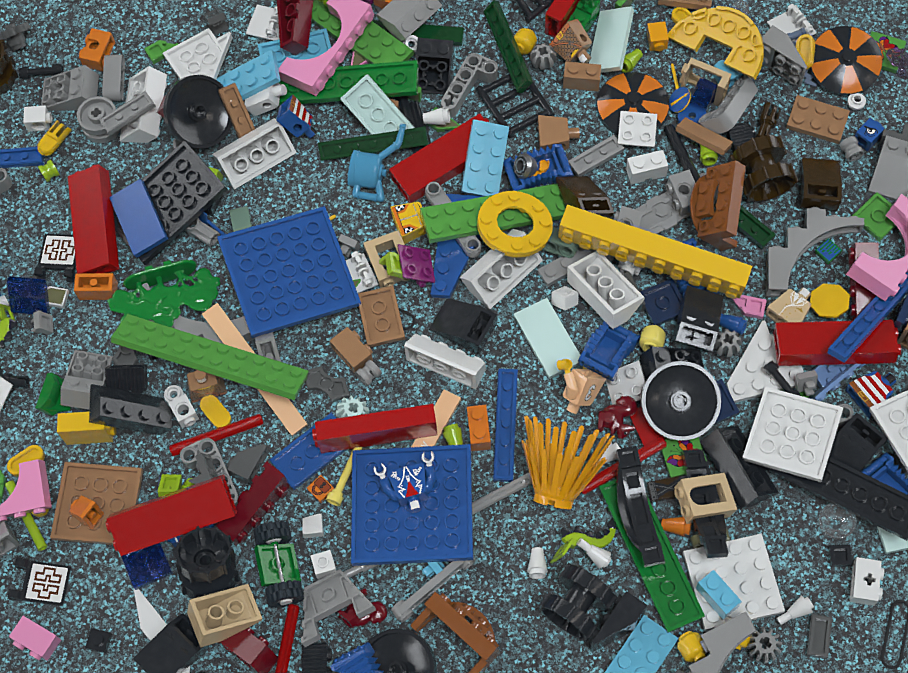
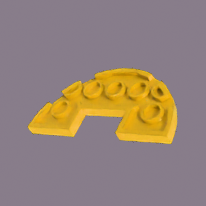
[668,6,764,80]

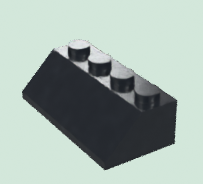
[89,384,172,435]
[701,425,778,509]

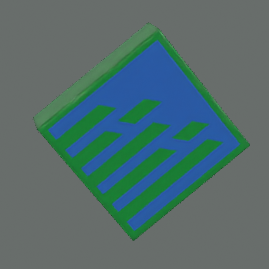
[814,238,842,265]

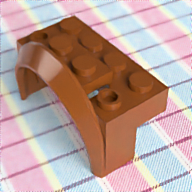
[690,160,746,251]
[410,592,501,673]

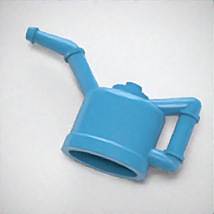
[348,124,406,202]

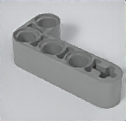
[441,53,498,118]
[698,75,758,134]
[180,438,239,506]

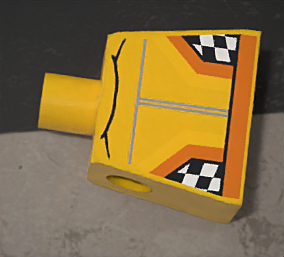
[390,202,426,244]

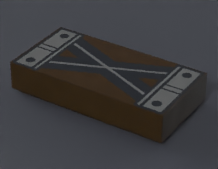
[647,475,685,503]

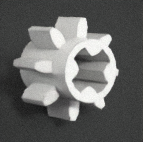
[618,261,642,276]

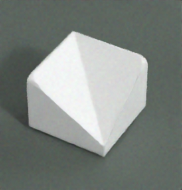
[551,286,579,310]
[302,514,324,538]

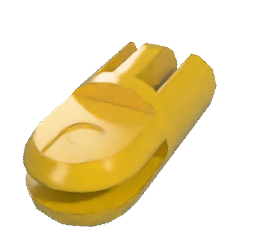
[37,120,72,156]

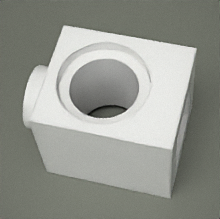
[23,106,53,132]
[168,394,199,428]
[311,550,336,580]

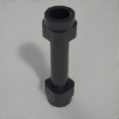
[18,64,64,79]
[763,360,801,396]

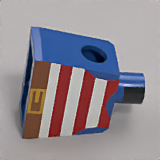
[276,94,317,138]
[845,371,896,419]

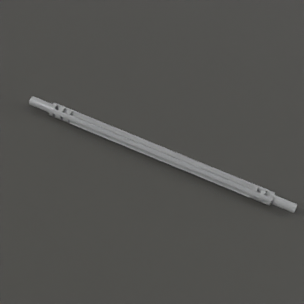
[343,473,532,578]

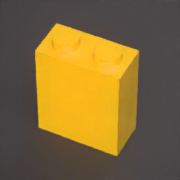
[57,412,116,445]

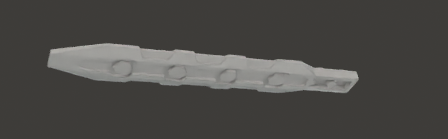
[537,173,719,287]

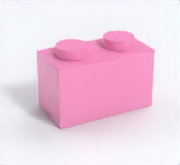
[9,616,61,661]

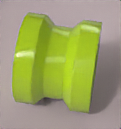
[38,160,60,182]

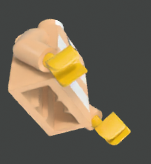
[557,359,606,414]

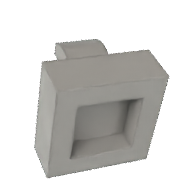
[338,234,361,258]
[31,311,53,335]
[794,370,818,396]

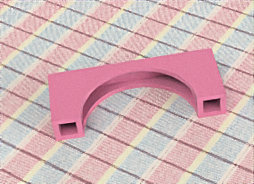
[278,0,374,96]
[846,194,908,301]
[0,459,52,522]

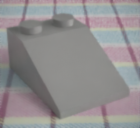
[868,135,908,201]

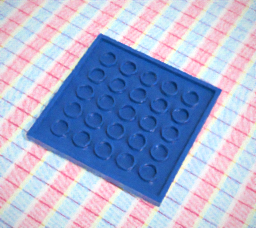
[217,206,361,338]
[351,444,474,566]

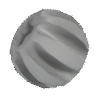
[530,43,557,70]
[714,329,742,358]

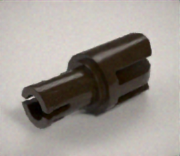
[756,101,782,138]

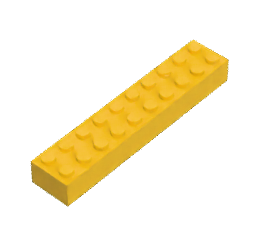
[558,205,752,299]

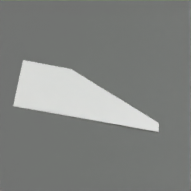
[134,587,167,641]

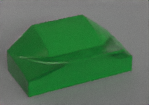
[35,373,71,416]

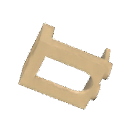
[679,58,732,106]
[363,230,410,288]
[674,473,737,524]

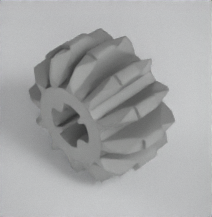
[746,627,782,663]

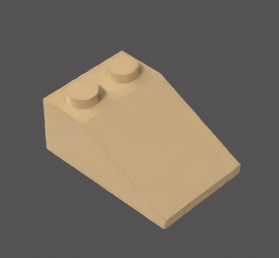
[187,584,262,647]

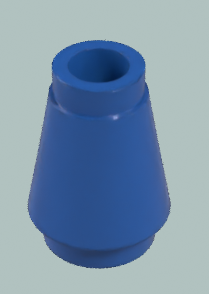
[719,313,747,335]

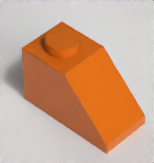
[69,495,104,529]

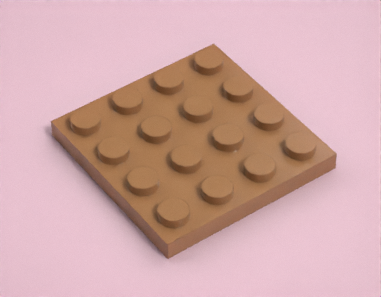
[50,462,143,545]

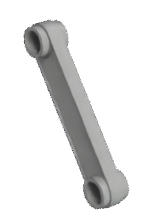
[425,182,481,258]
[391,555,476,623]

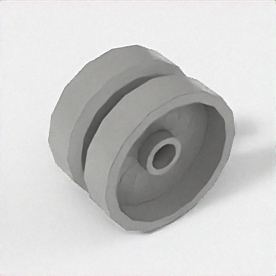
[77,96,121,143]

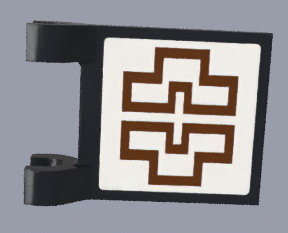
[34,234,76,282]
[8,558,72,606]

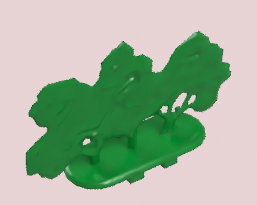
[107,260,220,327]

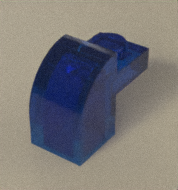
[690,78,718,110]

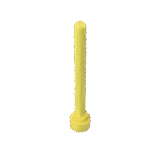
[326,447,362,506]

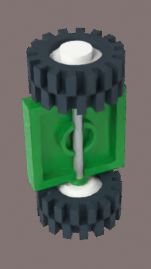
[253,520,304,608]

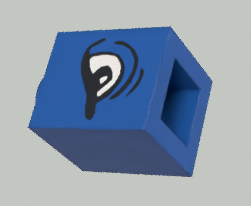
[855,118,885,152]

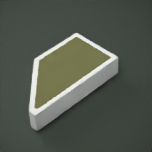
[30,286,69,309]

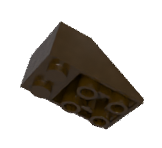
[800,158,842,211]
[556,176,614,218]

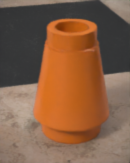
[661,517,691,537]

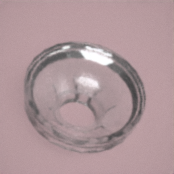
[818,503,856,540]

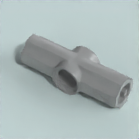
[184,218,220,247]

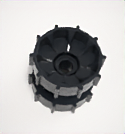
[172,526,240,599]
[538,562,617,642]

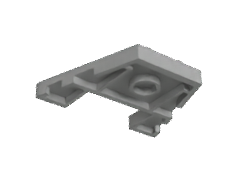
[301,569,376,647]

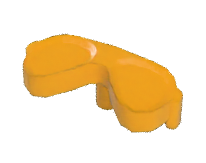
[529,160,550,178]

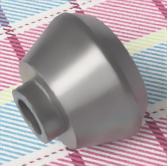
[514,153,538,179]

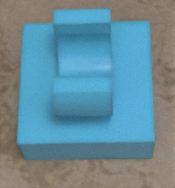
[422,562,446,577]

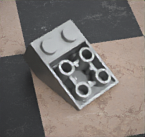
[762,25,807,88]
[41,65,99,111]
[61,350,113,410]

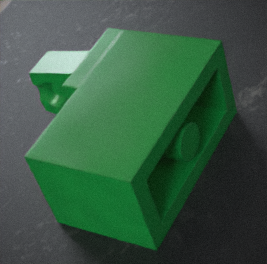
[567,0,600,33]

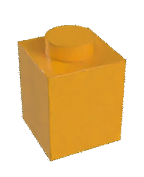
[646,21,669,51]

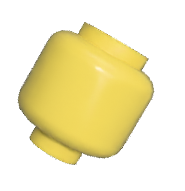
[639,325,666,352]

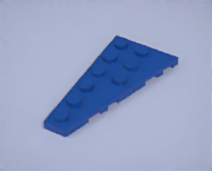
[431,194,484,299]

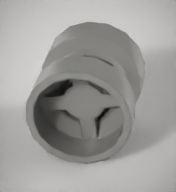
[839,136,864,162]
[355,359,382,386]

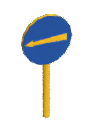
[669,63,691,113]

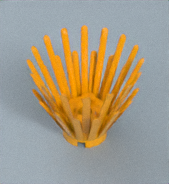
[521,415,615,509]

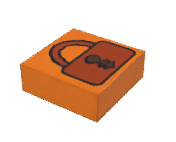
[307,475,334,503]

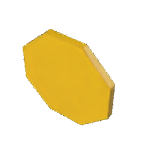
[810,284,850,318]

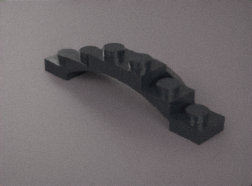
[616,446,665,567]
[682,449,729,558]

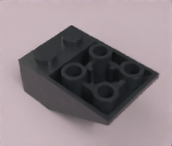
[416,38,455,94]
[671,285,724,351]
[429,298,497,354]
[640,347,704,382]
[829,412,888,471]
[589,591,647,652]
[133,613,209,673]

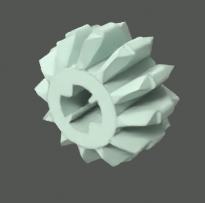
[336,395,369,418]

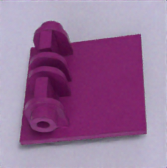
[397,244,435,287]

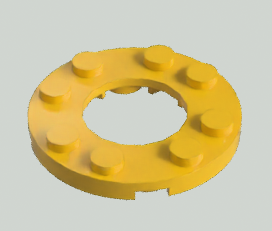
[477,191,553,257]

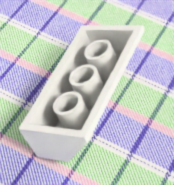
[120,66,167,143]
[212,118,297,189]
[460,229,543,309]
[567,251,645,329]
[404,334,486,389]

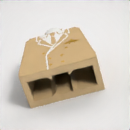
[765,288,811,323]

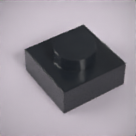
[828,544,852,567]
[85,628,112,654]

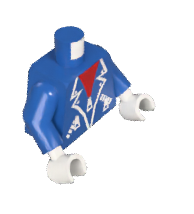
[373,451,436,513]

